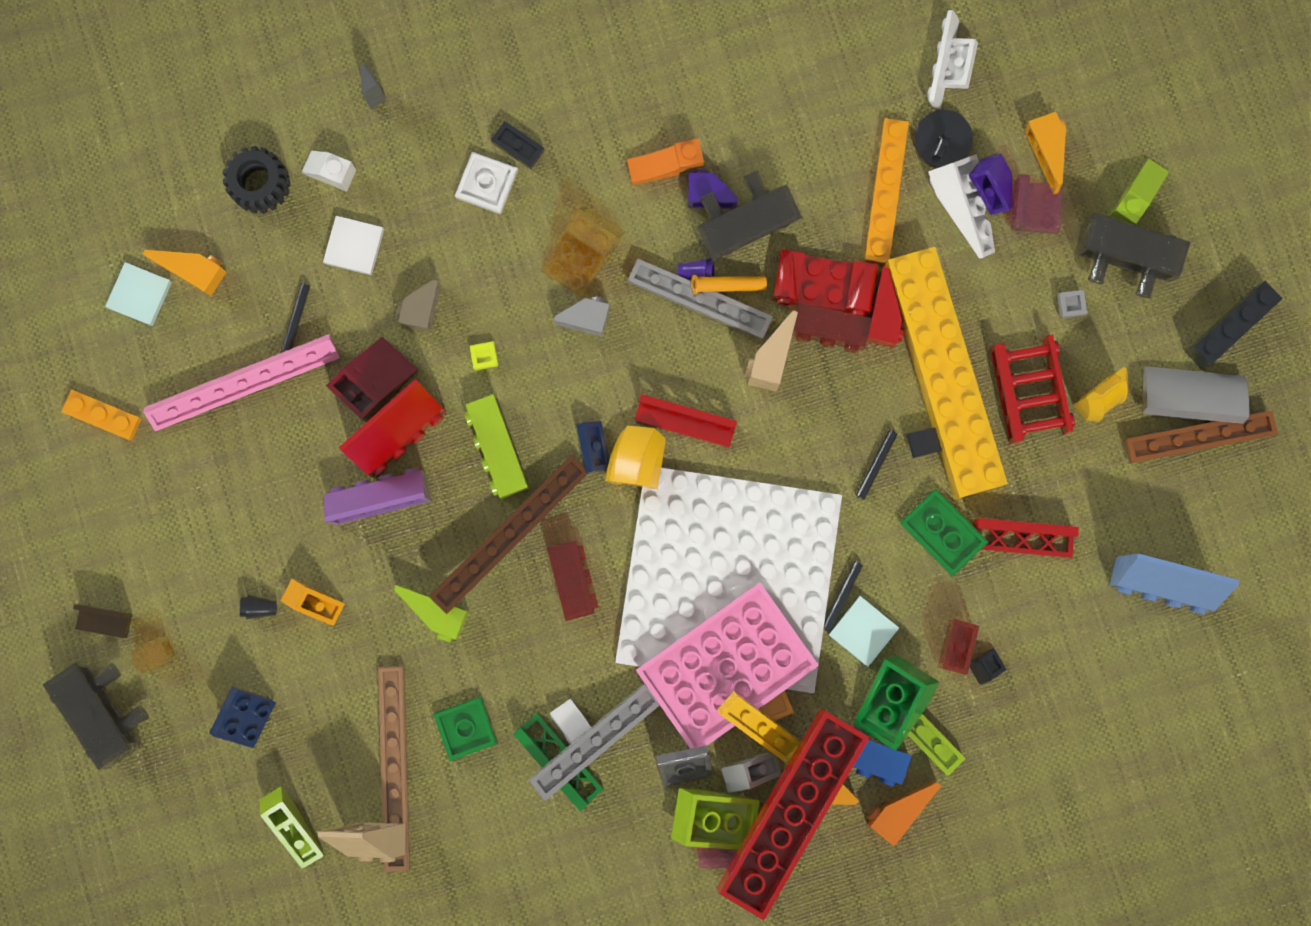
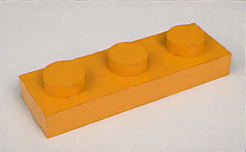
[61,389,142,441]

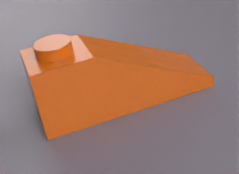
[867,780,941,846]

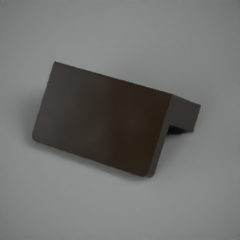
[73,604,132,638]

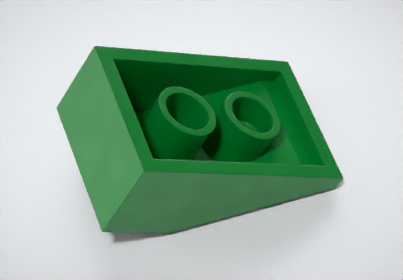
[854,656,939,751]

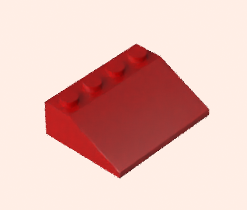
[338,379,446,478]

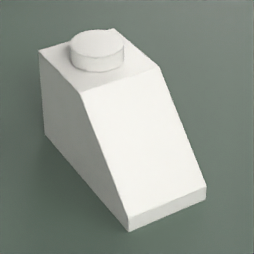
[302,151,356,192]

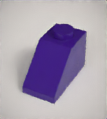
[969,154,1012,215]
[688,170,738,209]

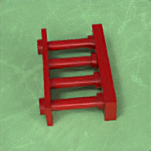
[990,334,1075,445]

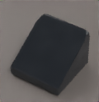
[906,427,942,458]
[968,648,1007,684]

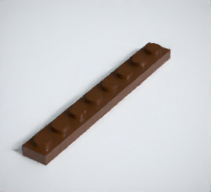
[429,455,588,615]

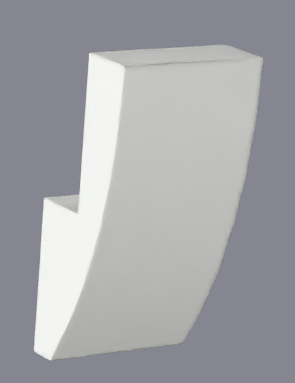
[550,699,591,744]

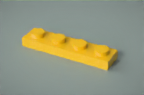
[717,691,801,764]

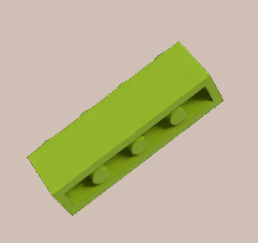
[464,394,529,499]

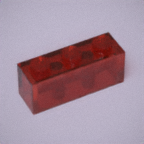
[792,302,872,353]
[547,540,599,621]

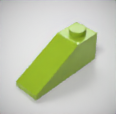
[1108,159,1169,231]
[394,585,469,643]
[259,786,324,869]

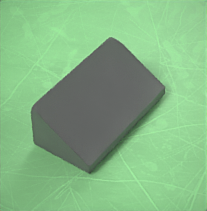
[360,64,385,109]

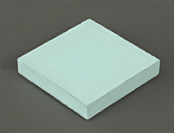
[105,262,172,326]
[828,596,899,667]

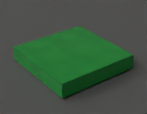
[433,696,498,762]

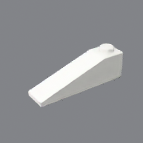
[929,154,995,259]

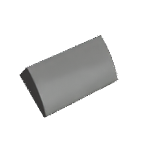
[1142,366,1249,424]

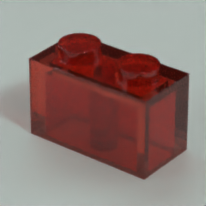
[937,619,980,675]

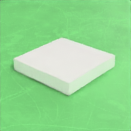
[455,152,518,215]
[323,216,384,276]

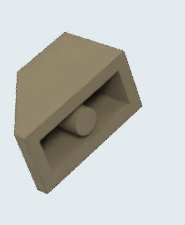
[396,280,441,333]

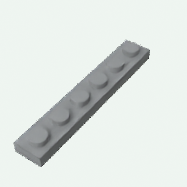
[628,258,773,340]
[528,683,660,801]

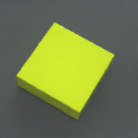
[470,341,499,371]

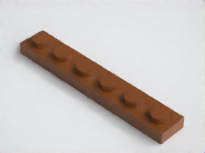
[1124,410,1278,464]

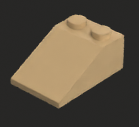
[745,311,798,392]
[318,822,405,862]

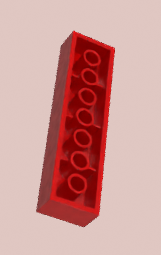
[716,708,870,921]

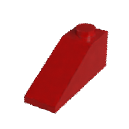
[865,266,905,348]

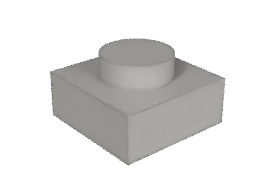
[1057,290,1087,319]

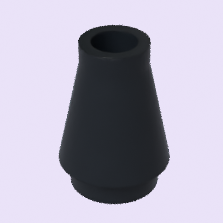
[240,595,277,620]

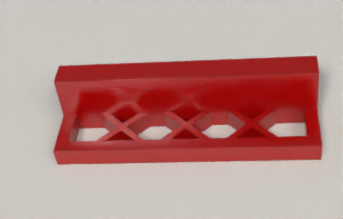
[635,394,737,448]
[973,518,1079,558]

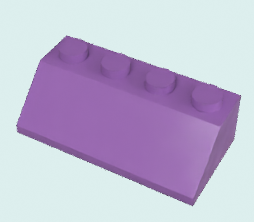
[324,468,432,525]

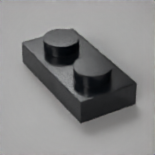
[491,121,545,170]

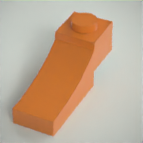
[627,138,704,185]

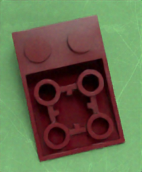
[326,336,418,422]

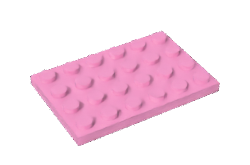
[636,582,819,749]

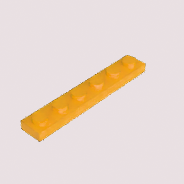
[864,118,909,265]

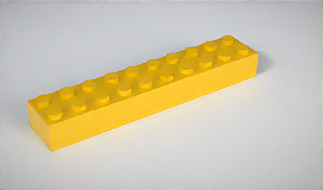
[884,247,1008,500]

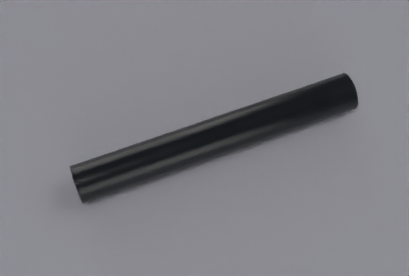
[280,283,310,353]
[856,430,898,500]
[823,561,863,633]

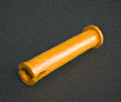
[691,275,767,295]

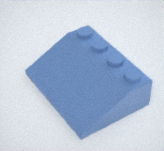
[1109,553,1240,615]

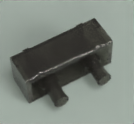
[692,170,802,262]
[1074,213,1191,299]
[43,663,149,770]

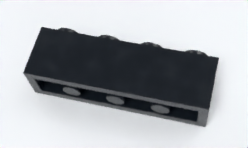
[1185,281,1283,369]

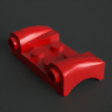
[772,249,878,318]

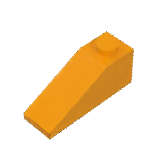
[1025,112,1066,195]
[142,250,227,296]

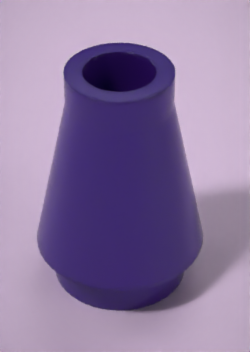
[678,259,714,280]

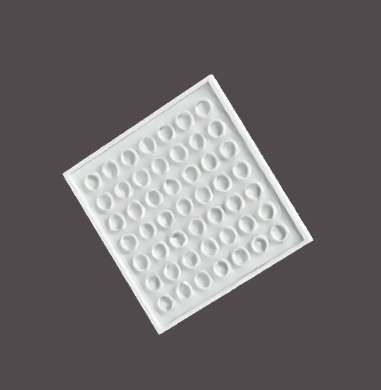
[615,468,842,693]

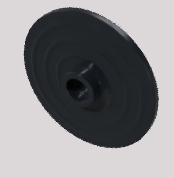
[915,110,973,168]

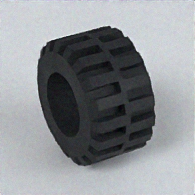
[222,146,291,214]

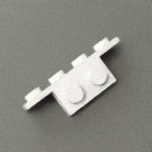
[927,10,978,110]

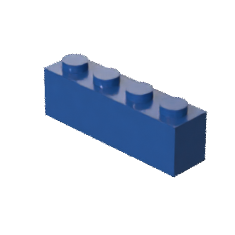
[812,721,912,787]

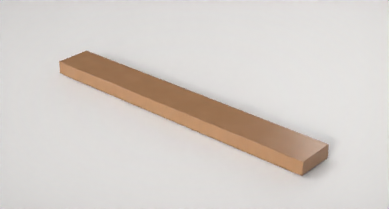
[378,666,410,872]

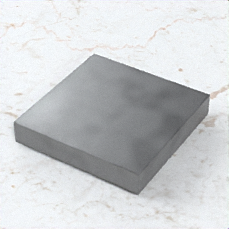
[656,745,712,786]

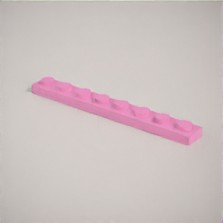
[144,334,340,431]

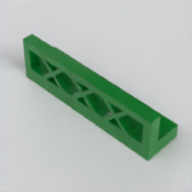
[513,713,604,812]

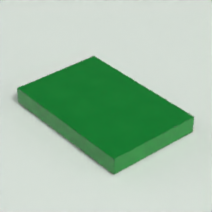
[899,488,989,577]

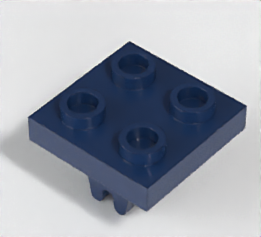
[209,686,276,748]

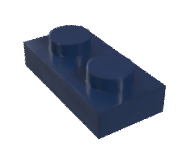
[576,421,610,474]

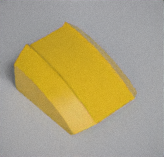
[1073,367,1128,422]
[605,425,666,490]

